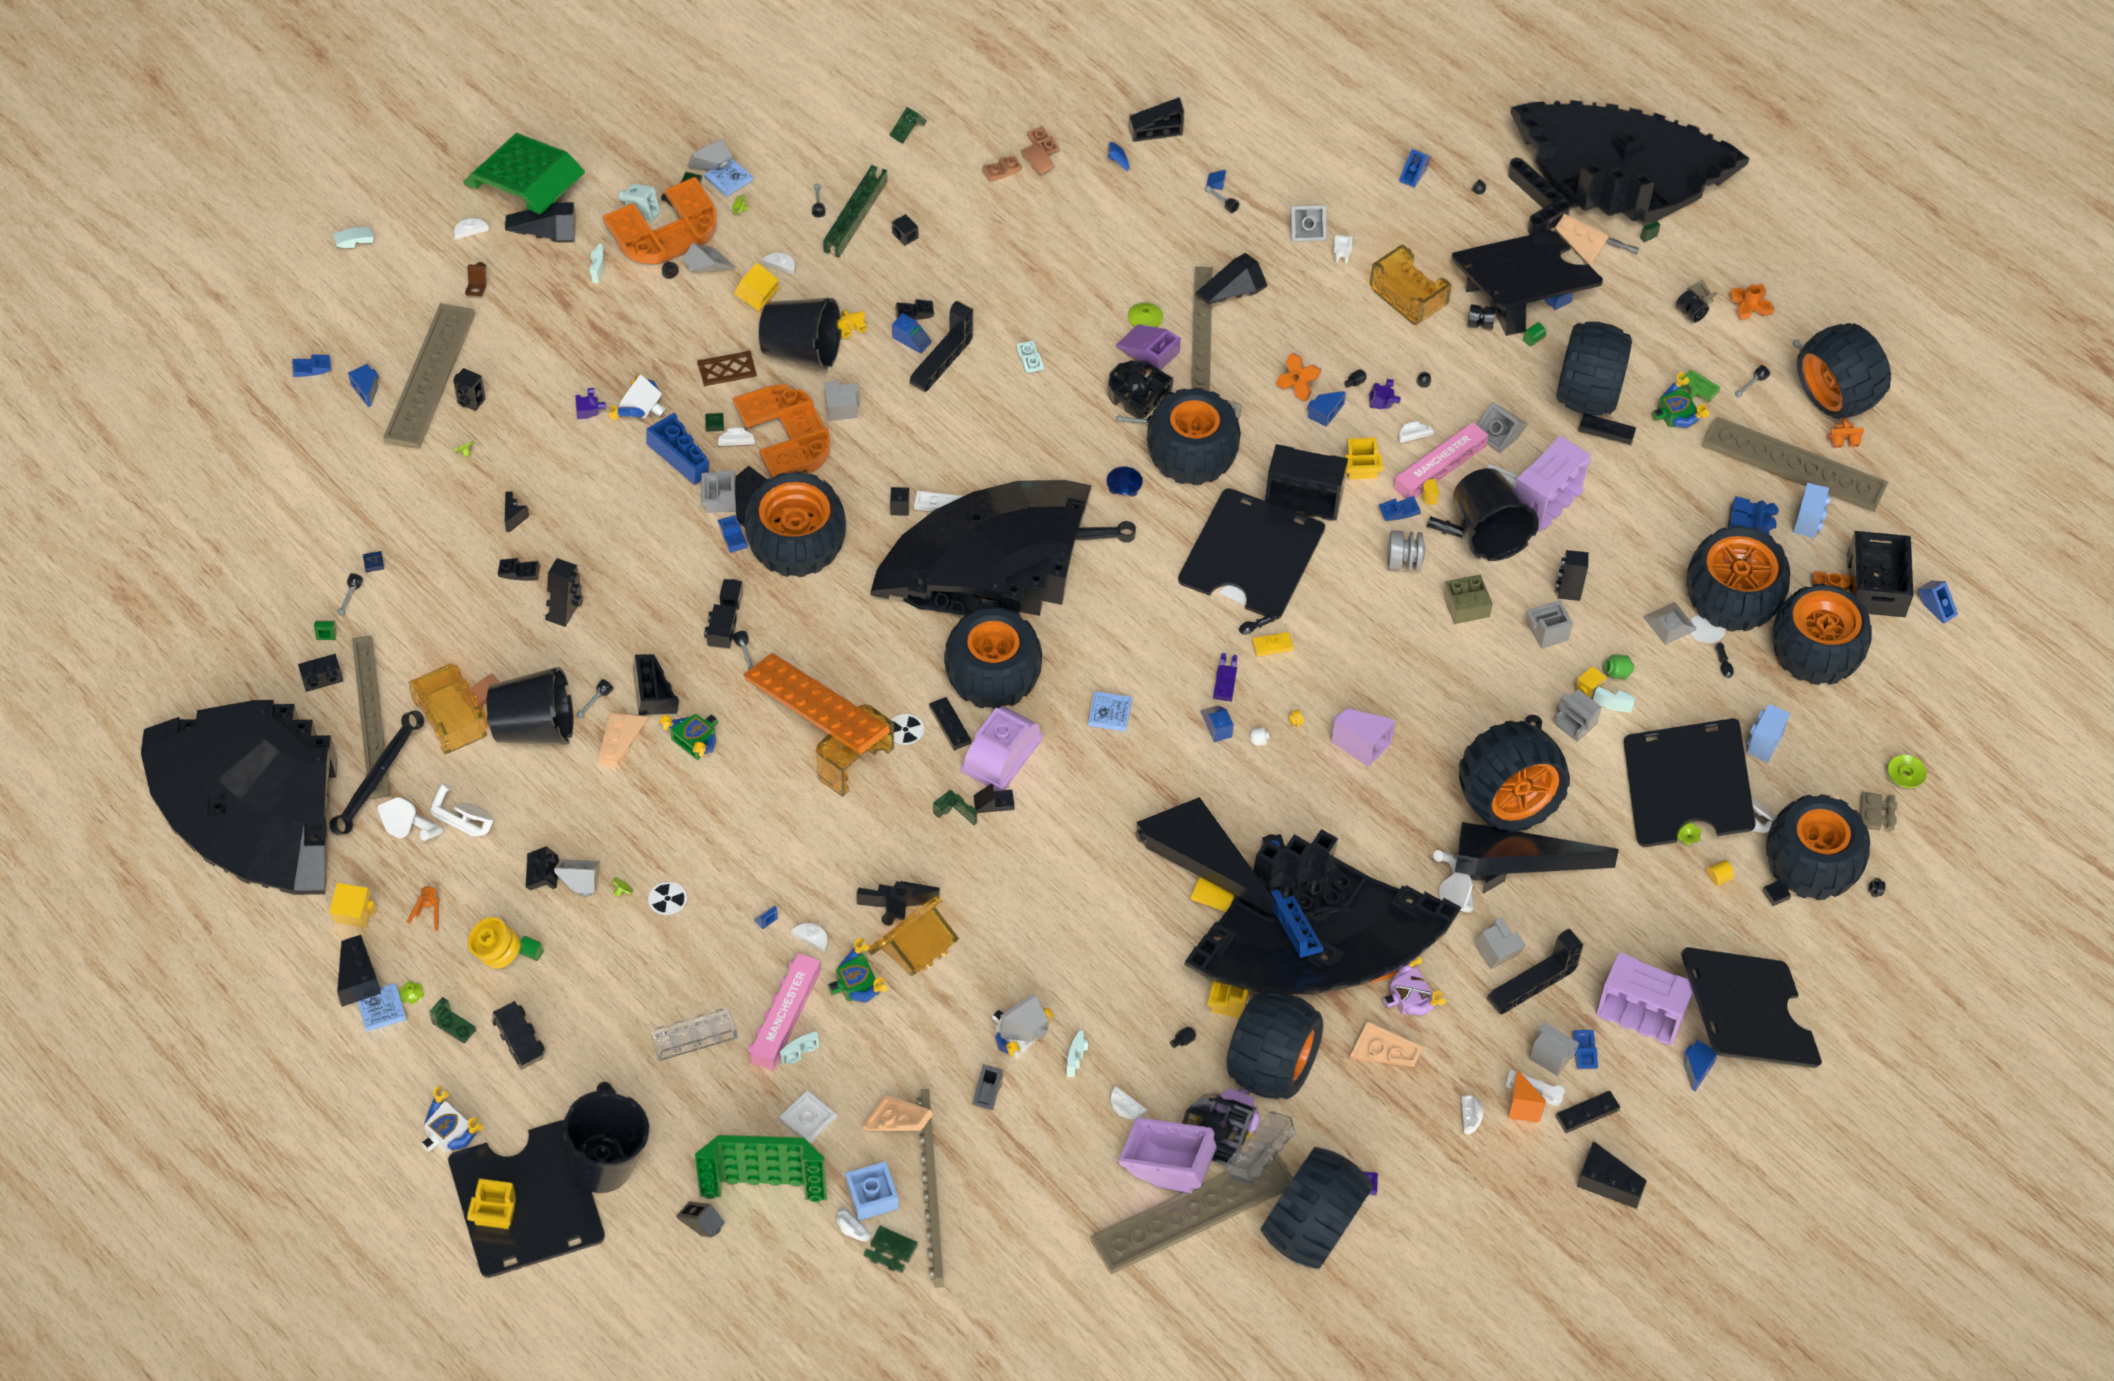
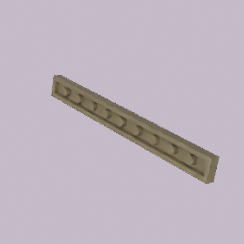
[1192,267,1213,391]
[352,636,390,799]
[917,1089,943,1288]

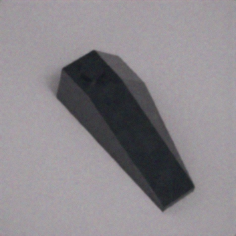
[505,202,576,243]
[1195,253,1268,304]
[903,584,982,615]

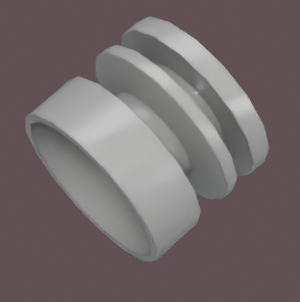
[1388,530,1425,571]

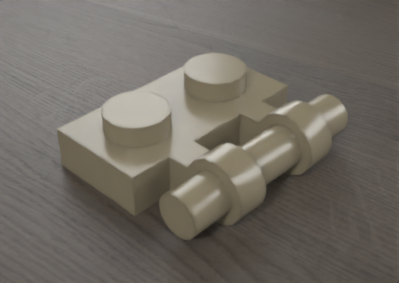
[1860,792,1897,831]

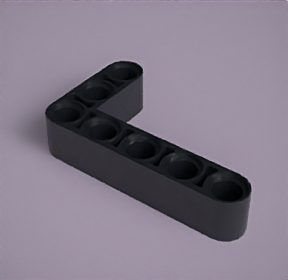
[1508,158,1571,235]
[909,301,973,392]
[1487,928,1583,1015]

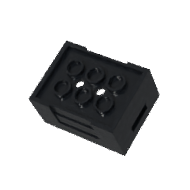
[1265,444,1348,521]
[1847,531,1914,618]

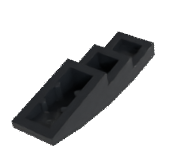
[856,881,940,907]

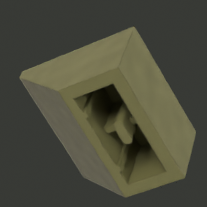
[1445,574,1493,624]

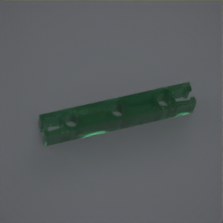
[823,165,887,258]

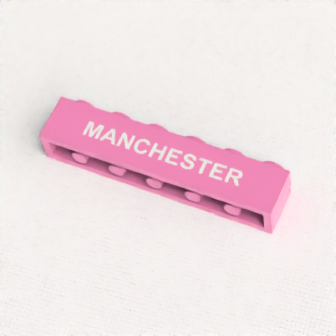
[1394,422,1488,499]
[748,953,821,1070]

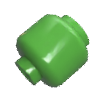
[1604,654,1634,679]

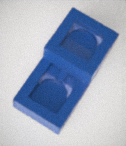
[292,354,331,377]
[1379,496,1421,521]
[718,515,748,553]
[1572,1030,1598,1069]

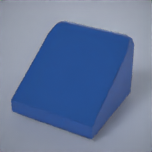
[1206,170,1226,190]
[754,906,778,930]

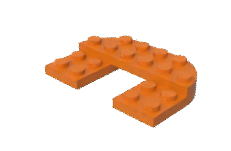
[602,177,716,264]
[733,385,830,478]

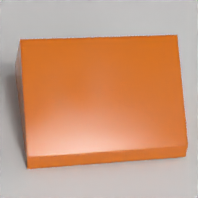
[1508,1071,1546,1123]

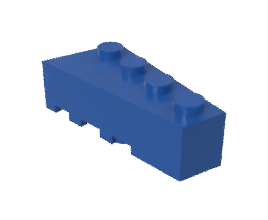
[646,412,709,485]

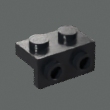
[525,846,559,890]

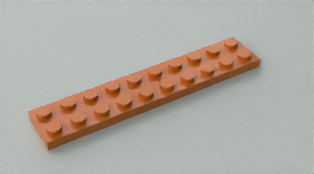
[743,653,890,754]

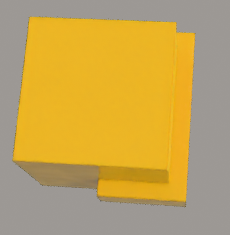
[734,263,780,312]
[1344,437,1384,480]
[329,883,377,928]
[1207,981,1250,1018]
[467,1179,516,1229]

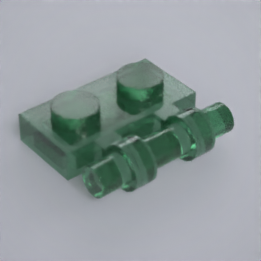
[864,1226,918,1273]

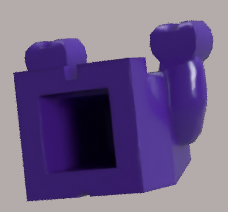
[1369,379,1401,409]
[575,388,606,419]

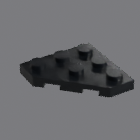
[736,466,767,528]

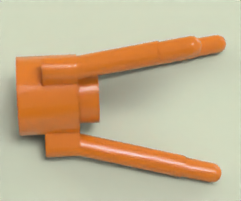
[407,887,440,931]

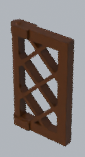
[697,350,757,386]

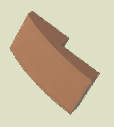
[1027,126,1060,155]
[1021,143,1055,174]
[982,156,1022,181]
[461,674,500,712]

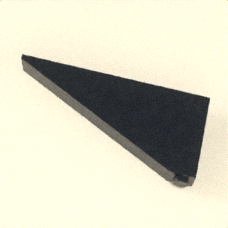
[1135,797,1274,914]
[1455,822,1619,876]

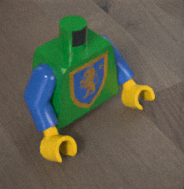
[1652,372,1709,428]
[659,714,718,761]
[828,938,888,1003]

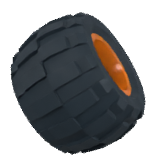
[1556,321,1632,415]
[1797,323,1891,419]
[1147,388,1241,485]
[1772,584,1872,685]
[944,607,1042,709]
[1766,794,1870,900]
[1226,991,1323,1099]

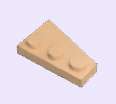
[1555,214,1609,265]
[598,712,649,766]
[1350,1022,1423,1067]
[862,1095,933,1131]

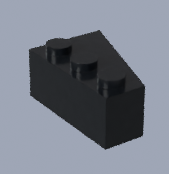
[1129,97,1184,142]
[1486,292,1526,336]
[1555,550,1589,601]
[545,558,583,627]
[633,654,679,715]
[337,934,381,1007]
[491,1001,545,1070]
[1577,1141,1647,1209]

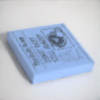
[704,159,753,197]
[1088,691,1132,732]
[358,983,406,1032]

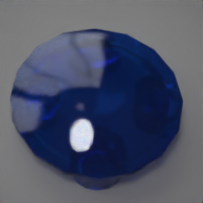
[1106,466,1143,497]

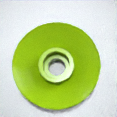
[1128,302,1163,327]
[1888,755,1927,788]

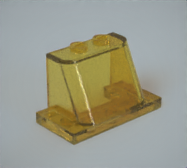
[868,895,959,976]

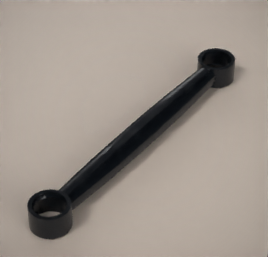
[1076,521,1136,543]
[329,710,424,835]

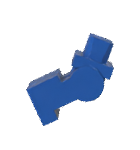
[1728,496,1779,534]

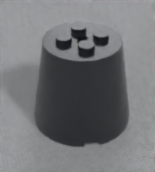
[758,298,841,370]
[1453,468,1539,561]
[487,667,574,745]
[563,1090,649,1193]

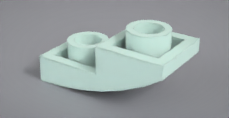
[333,227,374,248]
[590,244,605,284]
[1016,340,1044,374]
[1593,686,1636,712]
[780,1031,819,1065]
[1067,1031,1088,1077]

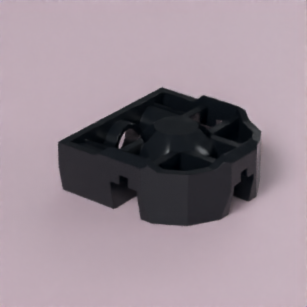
[1108,360,1173,419]
[1182,1093,1256,1168]

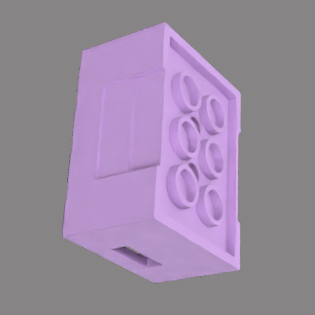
[1515,436,1591,532]
[1596,952,1693,1046]

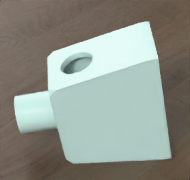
[619,184,661,223]

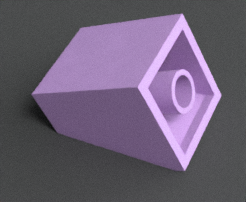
[1332,708,1395,767]

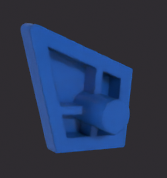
[1108,142,1130,171]

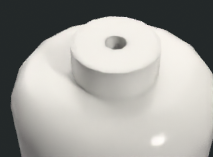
[1250,727,1270,745]

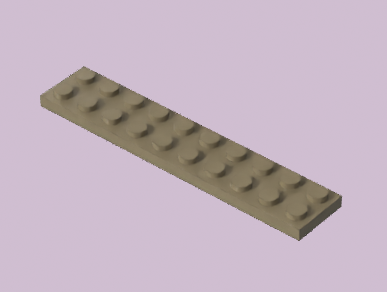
[383,303,475,448]
[1703,416,1888,512]
[1091,1150,1293,1274]

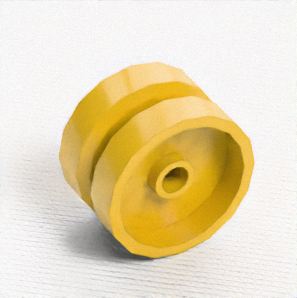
[467,917,521,969]

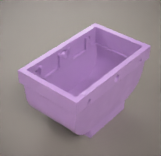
[961,706,1043,791]
[1118,1117,1216,1193]

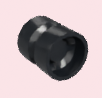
[1676,290,1710,323]
[1468,304,1496,330]

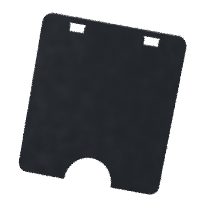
[1451,230,1603,309]
[1178,488,1325,620]
[1624,718,1756,847]
[1681,947,1822,1068]
[448,1120,605,1278]

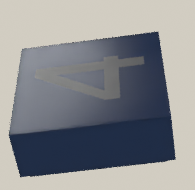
[363,551,384,573]

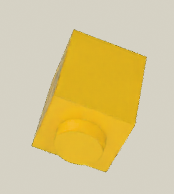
[1575,666,1607,699]

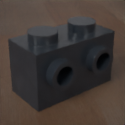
[453,368,486,411]
[704,604,737,648]
[298,654,344,692]

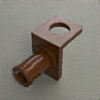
[465,262,487,296]

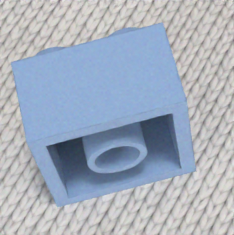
[1793,483,1831,538]
[1746,704,1790,763]
[845,1161,899,1221]

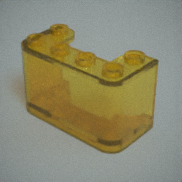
[1370,244,1452,325]
[408,663,488,755]
[816,704,894,797]

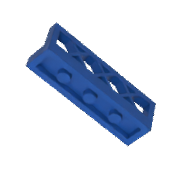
[1271,890,1323,958]

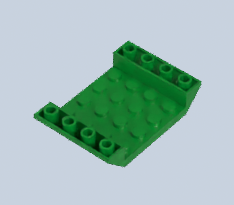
[463,133,585,214]
[695,1135,827,1202]

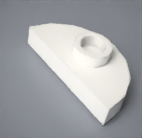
[454,218,489,240]
[762,253,795,275]
[1399,421,1434,443]
[718,427,755,446]
[791,923,828,953]
[1110,1086,1148,1119]
[1461,1095,1483,1135]
[836,1208,872,1241]

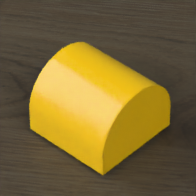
[1421,479,1439,505]
[1706,860,1734,886]

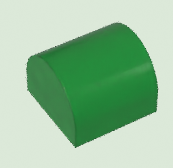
[1522,322,1546,346]
[314,620,336,640]
[518,936,544,961]

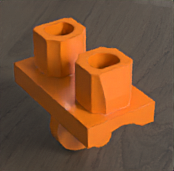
[1827,418,1864,448]

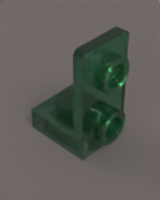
[889,107,927,144]
[933,789,977,825]
[429,997,476,1043]

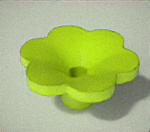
[732,194,748,215]
[453,441,474,457]
[1678,823,1702,845]
[612,877,634,897]
[399,981,424,1004]

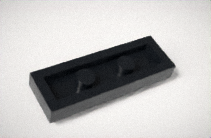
[1578,414,1636,445]
[929,697,971,751]
[1555,1091,1620,1134]

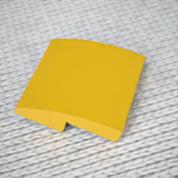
[1190,877,1235,912]

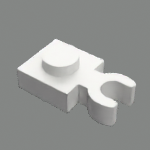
[1334,235,1353,263]

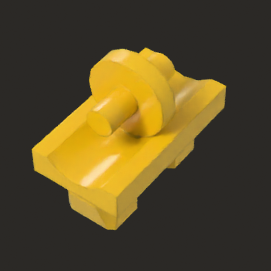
[838,310,866,339]

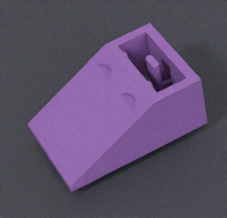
[1116,324,1181,370]

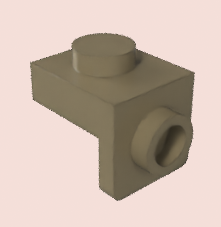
[1687,279,1717,304]

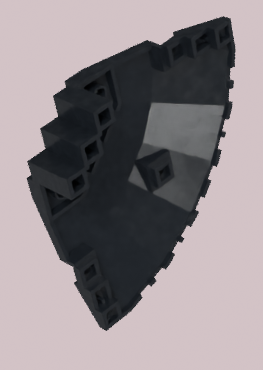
[1510,100,1750,224]
[870,480,1092,616]
[141,700,338,895]
[1184,829,1461,994]

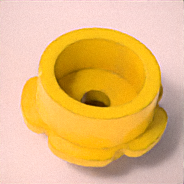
[1288,709,1304,728]

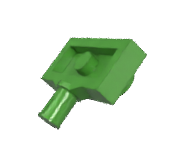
[1681,369,1720,402]

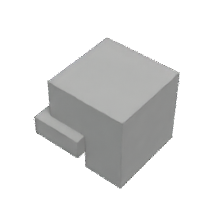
[824,380,859,421]
[702,470,736,513]
[1526,600,1573,649]
[1554,689,1602,742]
[1474,917,1526,969]
[1530,1022,1579,1076]

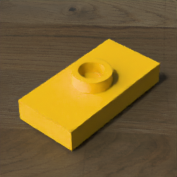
[1252,632,1294,657]

